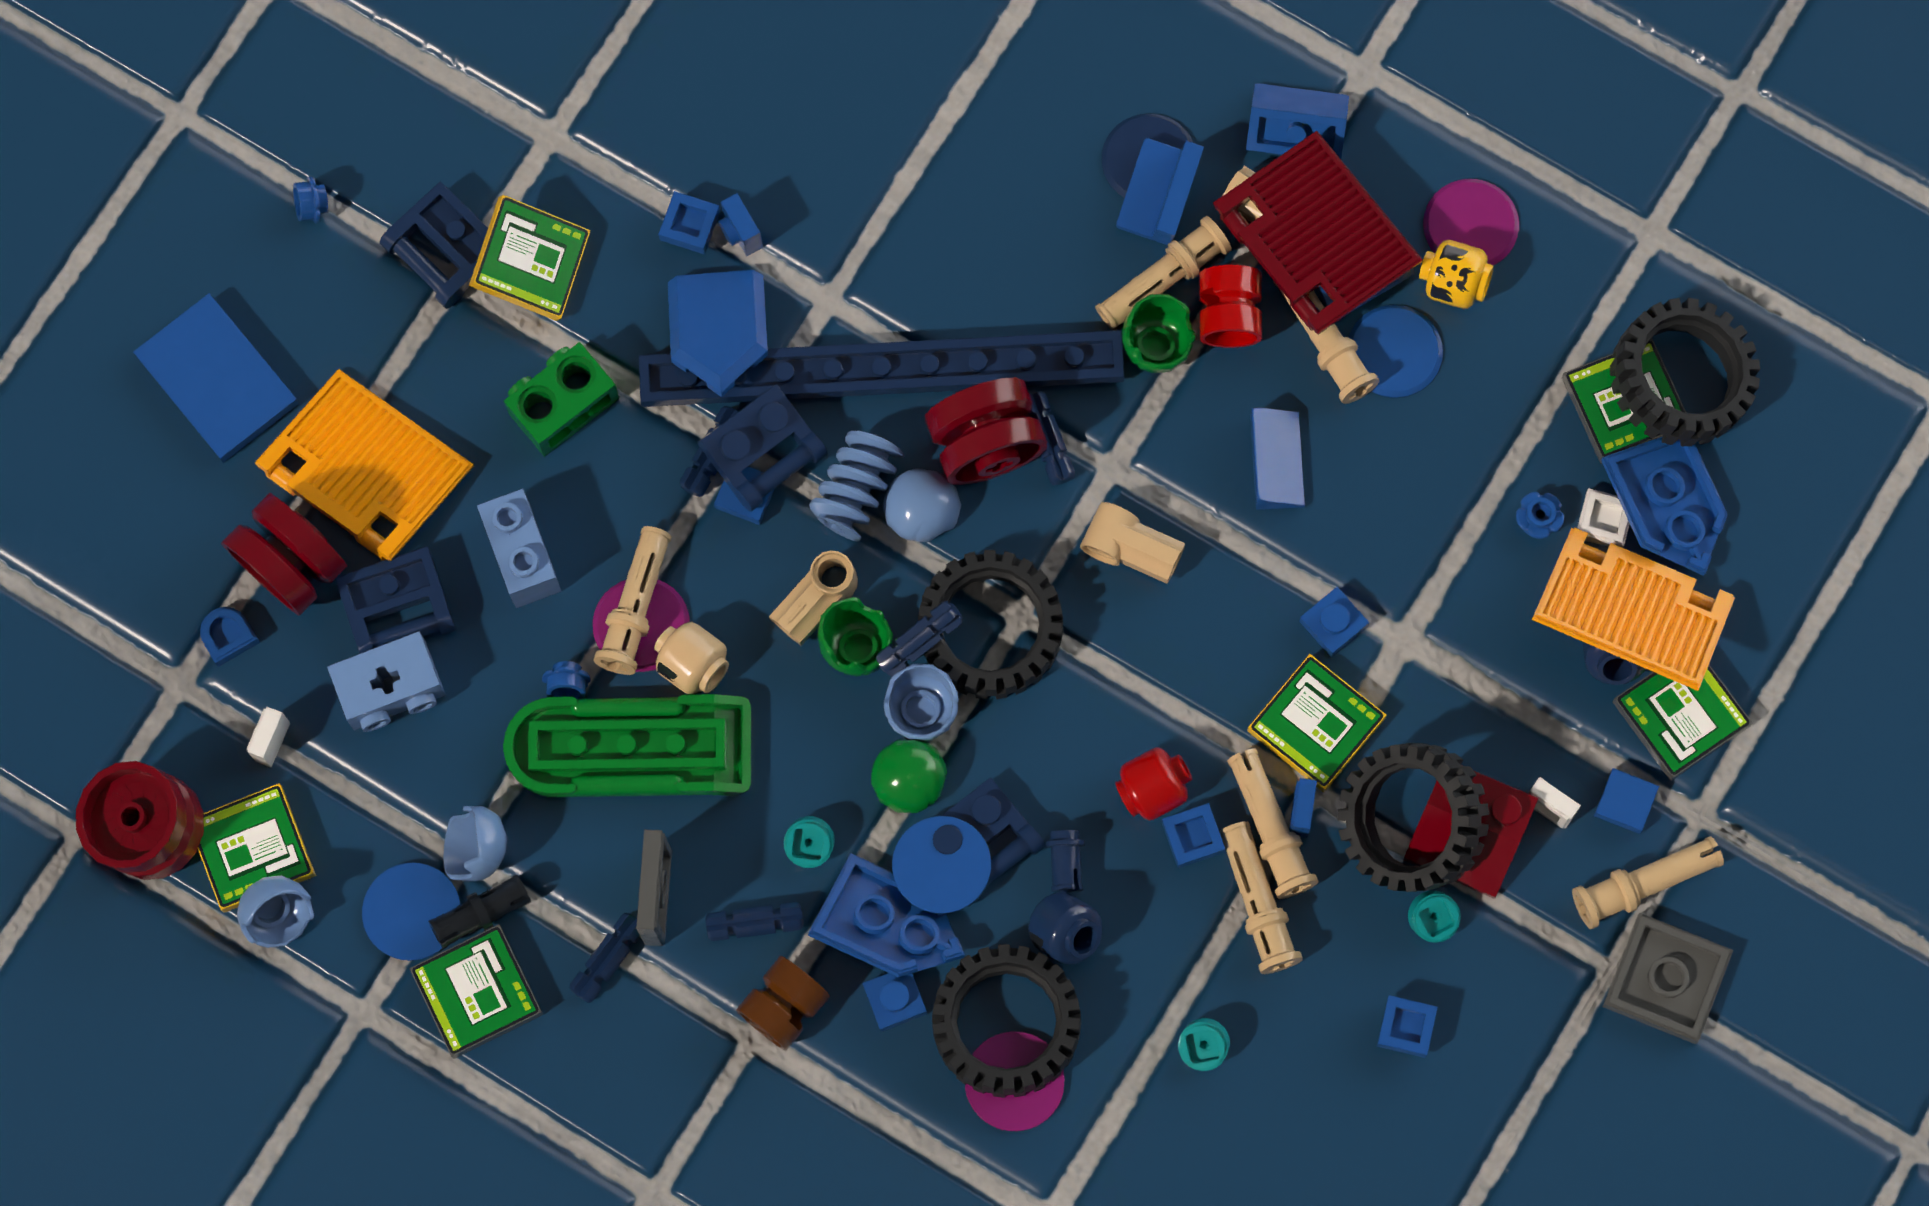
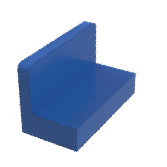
[1246,84,1349,159]
[1116,138,1204,245]

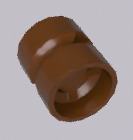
[736,956,830,1051]

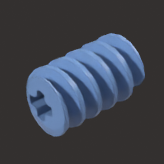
[809,431,905,542]

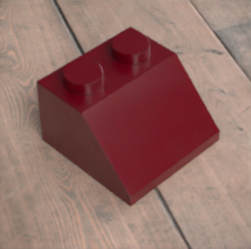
[1403,765,1539,899]

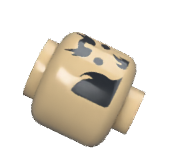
[654,622,729,695]

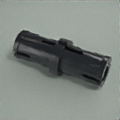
[428,874,531,949]

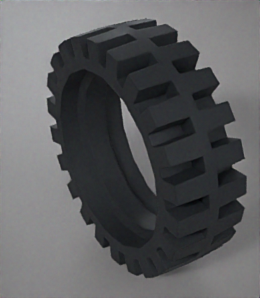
[1610,298,1760,447]
[918,550,1063,699]
[1337,743,1489,892]
[932,944,1081,1098]

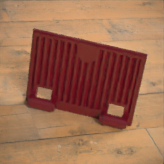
[1213,131,1423,335]

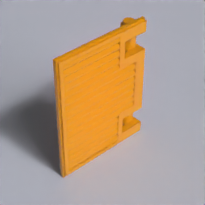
[255,369,474,561]
[1532,527,1735,691]

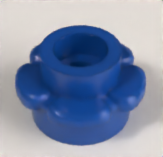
[293,176,328,223]
[1516,492,1564,539]
[542,661,591,699]

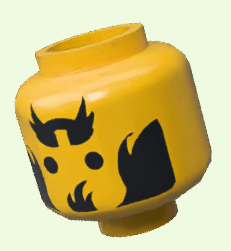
[1419,240,1494,309]

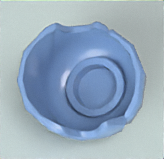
[882,468,961,542]
[884,664,959,741]
[443,806,507,881]
[237,875,314,948]

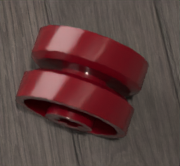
[925,377,1047,485]
[221,493,347,616]
[76,761,204,880]

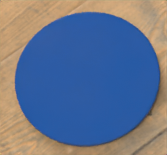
[1349,305,1443,398]
[892,816,991,914]
[362,863,461,961]

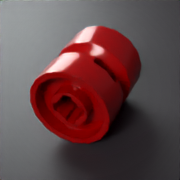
[1199,265,1262,348]

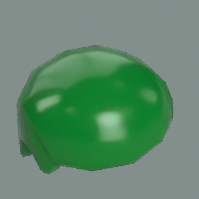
[1122,294,1196,373]
[818,597,893,677]
[871,738,947,813]

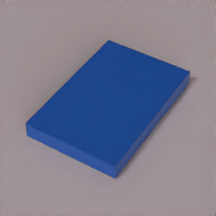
[133,293,299,463]

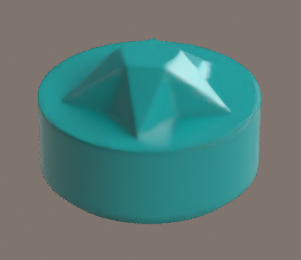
[784,816,835,868]
[1408,890,1461,943]
[1178,1018,1230,1071]

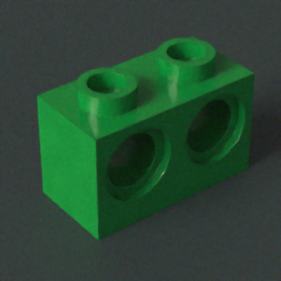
[504,342,620,457]

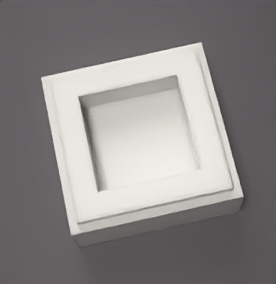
[1577,488,1630,548]
[247,707,290,767]
[1528,777,1581,829]

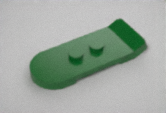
[503,694,751,797]

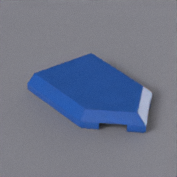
[668,270,768,397]
[1601,436,1728,576]
[808,853,965,977]

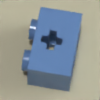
[477,489,562,608]
[327,631,446,732]

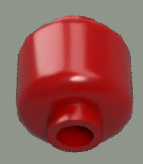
[1115,747,1193,820]

